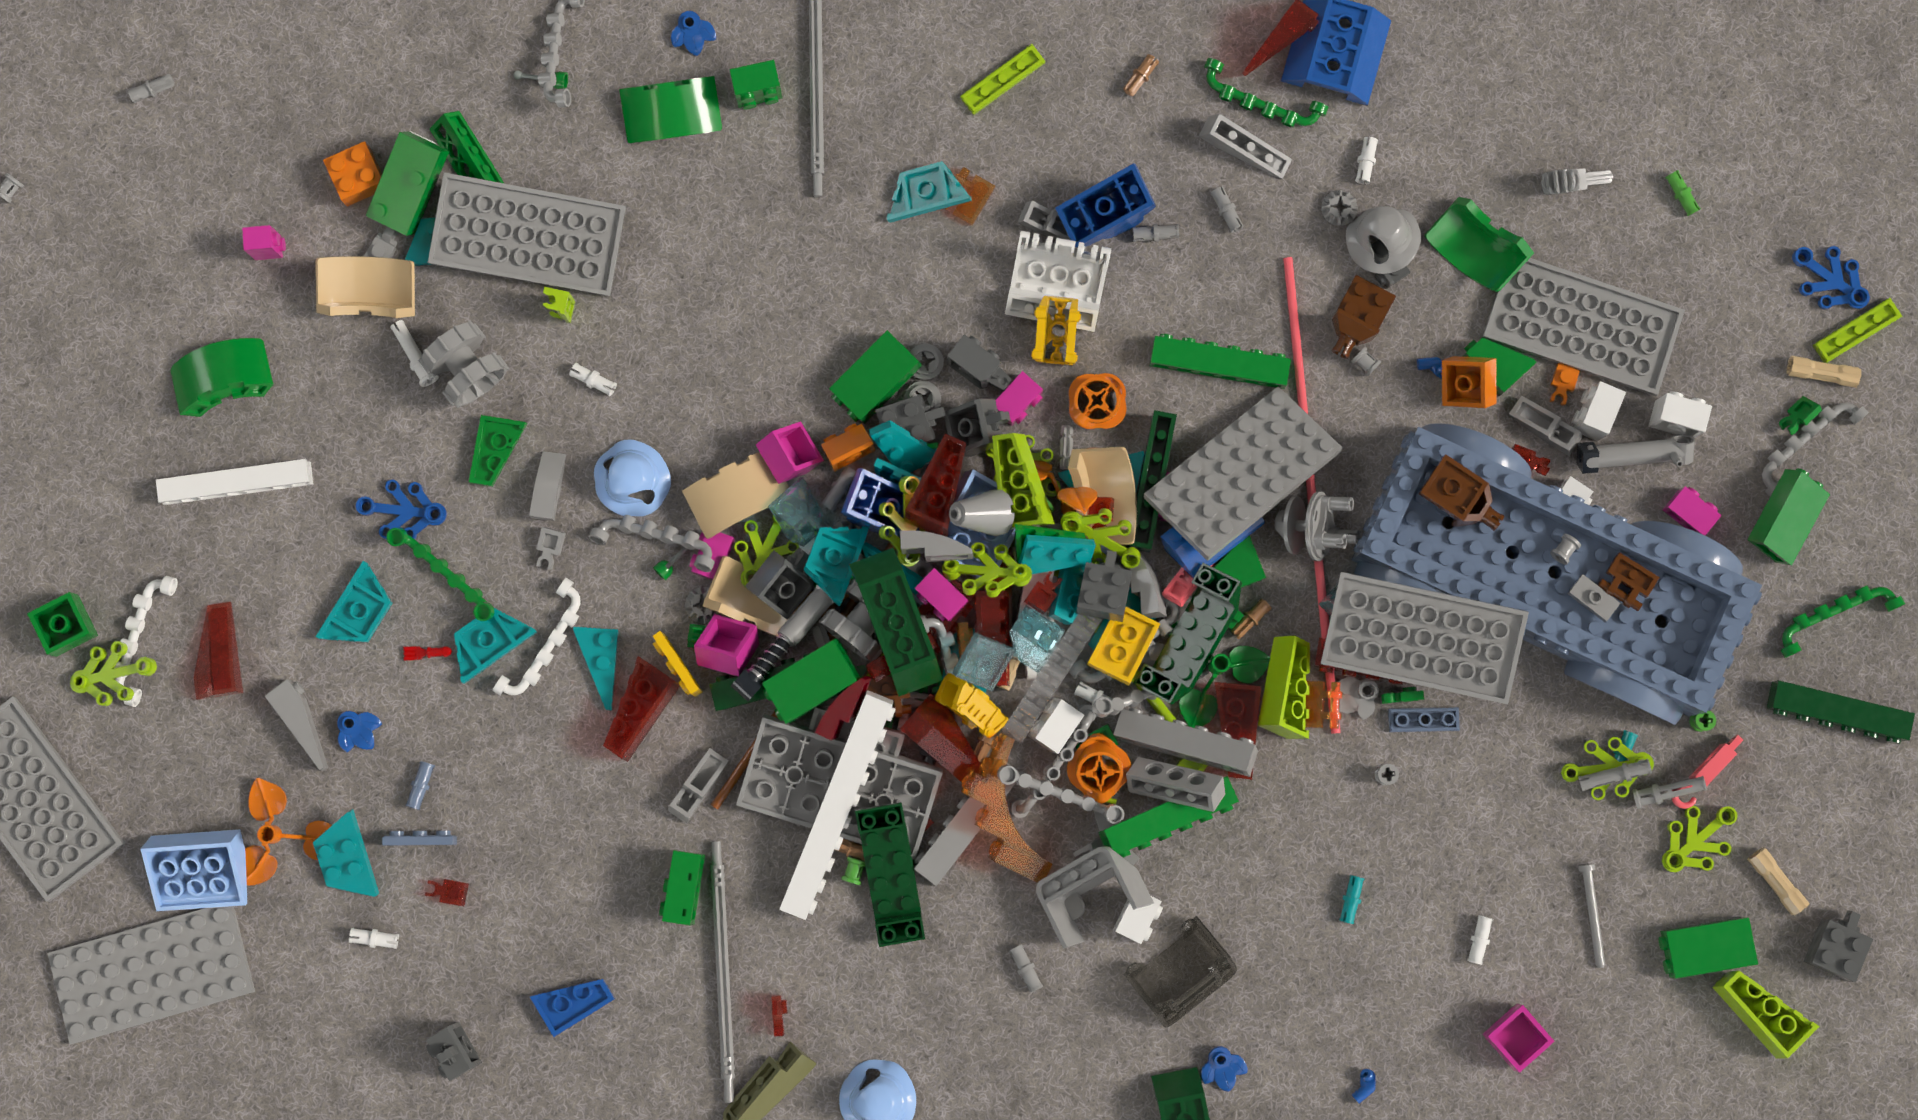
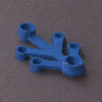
[1792,246,1870,310]
[356,479,447,539]

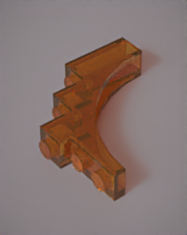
[961,733,1053,883]

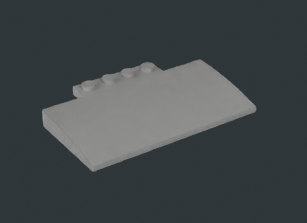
[736,706,943,860]

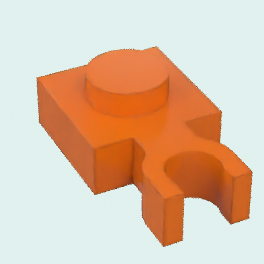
[1549,363,1580,406]

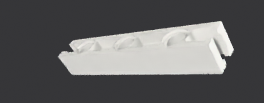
[156,459,313,505]

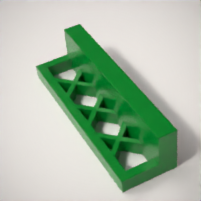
[429,111,505,184]

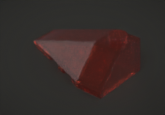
[1242,0,1319,76]
[193,602,243,700]
[900,693,986,790]

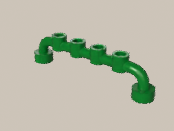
[1204,58,1329,128]
[387,527,494,621]
[1781,585,1905,658]

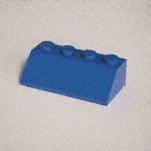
[1161,517,1265,578]

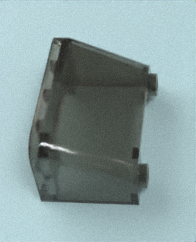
[1123,916,1237,1028]

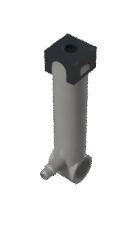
[1576,434,1695,474]

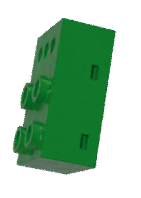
[659,850,705,926]

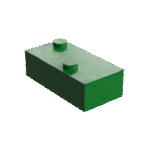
[366,131,449,236]

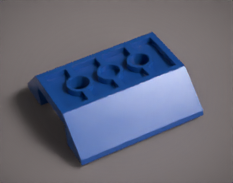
[1281,0,1391,106]

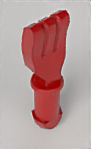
[403,646,452,661]

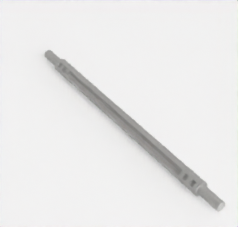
[809,0,824,197]
[710,841,735,1103]

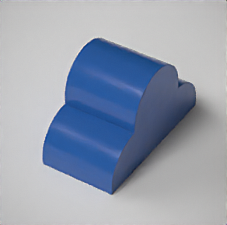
[1055,163,1156,248]
[841,468,937,538]

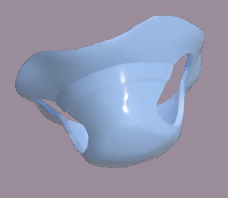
[594,439,671,516]
[839,1059,916,1120]

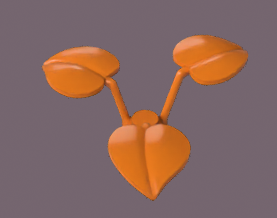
[1034,447,1097,514]
[245,778,332,886]

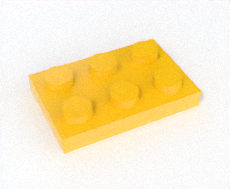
[1087,607,1160,686]
[652,631,703,697]

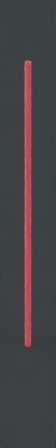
[1283,257,1340,734]

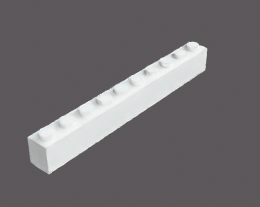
[779,690,895,920]

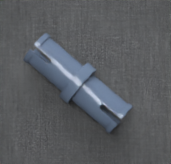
[405,761,435,810]

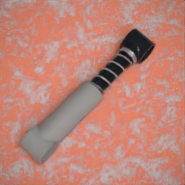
[730,585,834,701]

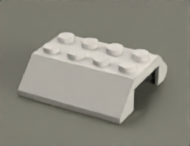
[1005,231,1112,332]

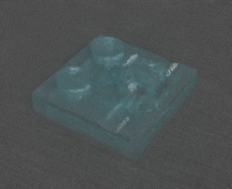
[952,632,1015,691]

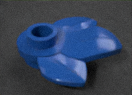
[671,11,716,56]
[337,711,382,752]
[1201,1046,1248,1092]

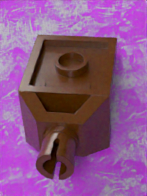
[1332,275,1396,359]
[1419,454,1505,531]

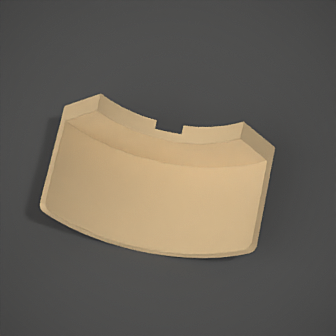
[315,256,415,318]
[1068,447,1137,546]
[682,452,794,539]
[702,556,813,637]

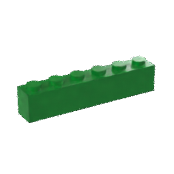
[1149,334,1291,389]
[1098,776,1239,858]

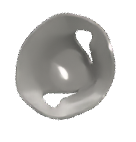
[1346,206,1421,274]

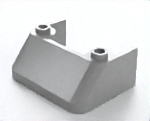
[1036,846,1154,949]

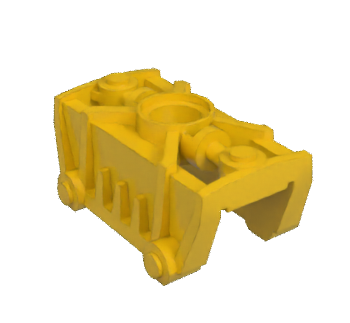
[1031,296,1081,366]
[935,673,1009,738]

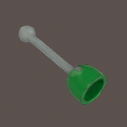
[513,70,568,89]
[653,547,688,581]

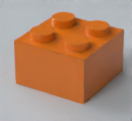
[323,141,382,207]
[1442,356,1496,408]

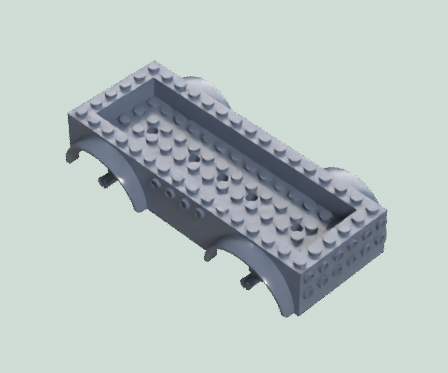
[1351,424,1762,726]

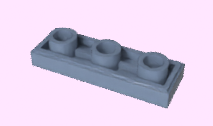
[1388,707,1460,732]
[382,831,457,846]

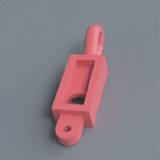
[1671,734,1743,809]

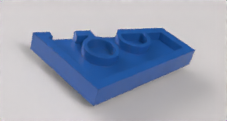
[530,979,615,1037]

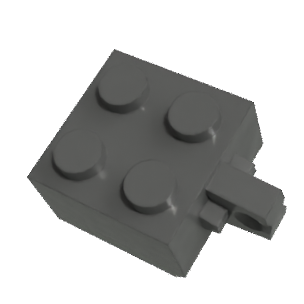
[947,334,1011,391]
[876,395,946,442]
[944,399,1011,457]
[745,548,814,620]
[1077,550,1132,622]
[1803,910,1873,982]
[426,1022,482,1081]

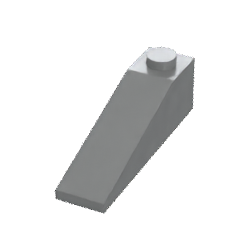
[1198,114,1292,179]
[265,679,328,771]

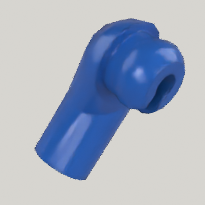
[1352,1068,1376,1104]

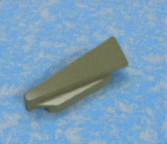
[723,1041,817,1120]

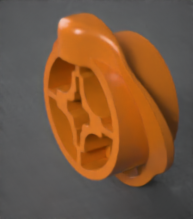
[1069,373,1127,429]
[1067,733,1131,804]

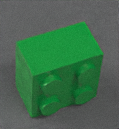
[729,60,783,110]
[27,592,98,657]

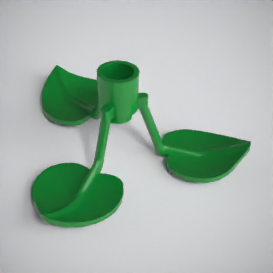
[1169,621,1270,728]

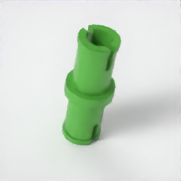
[1665,170,1701,216]

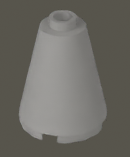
[949,489,1014,536]

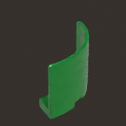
[619,76,722,143]
[1424,197,1534,292]
[170,338,274,417]

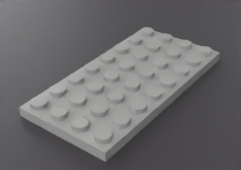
[428,173,626,297]
[1482,258,1685,396]
[1144,387,1343,561]
[1321,572,1529,704]
[0,696,125,902]
[47,906,255,1045]

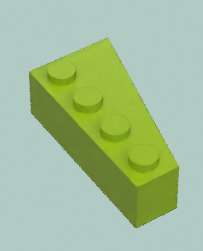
[992,433,1055,529]
[1258,636,1310,739]
[1712,971,1820,1059]

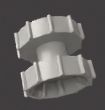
[418,320,510,408]
[819,578,883,664]

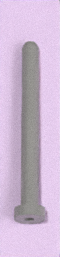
[1578,864,1605,968]

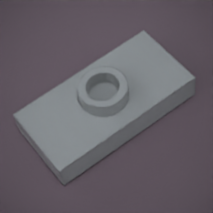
[1567,574,1620,622]

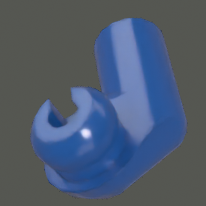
[1417,357,1442,379]

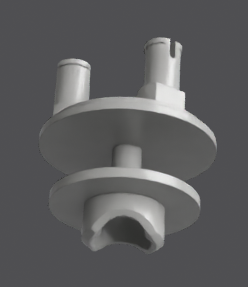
[1275,491,1360,561]

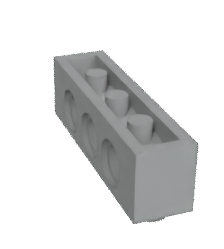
[1126,757,1225,812]

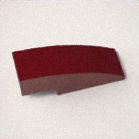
[815,676,872,741]

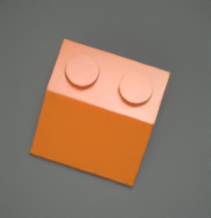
[821,423,875,472]

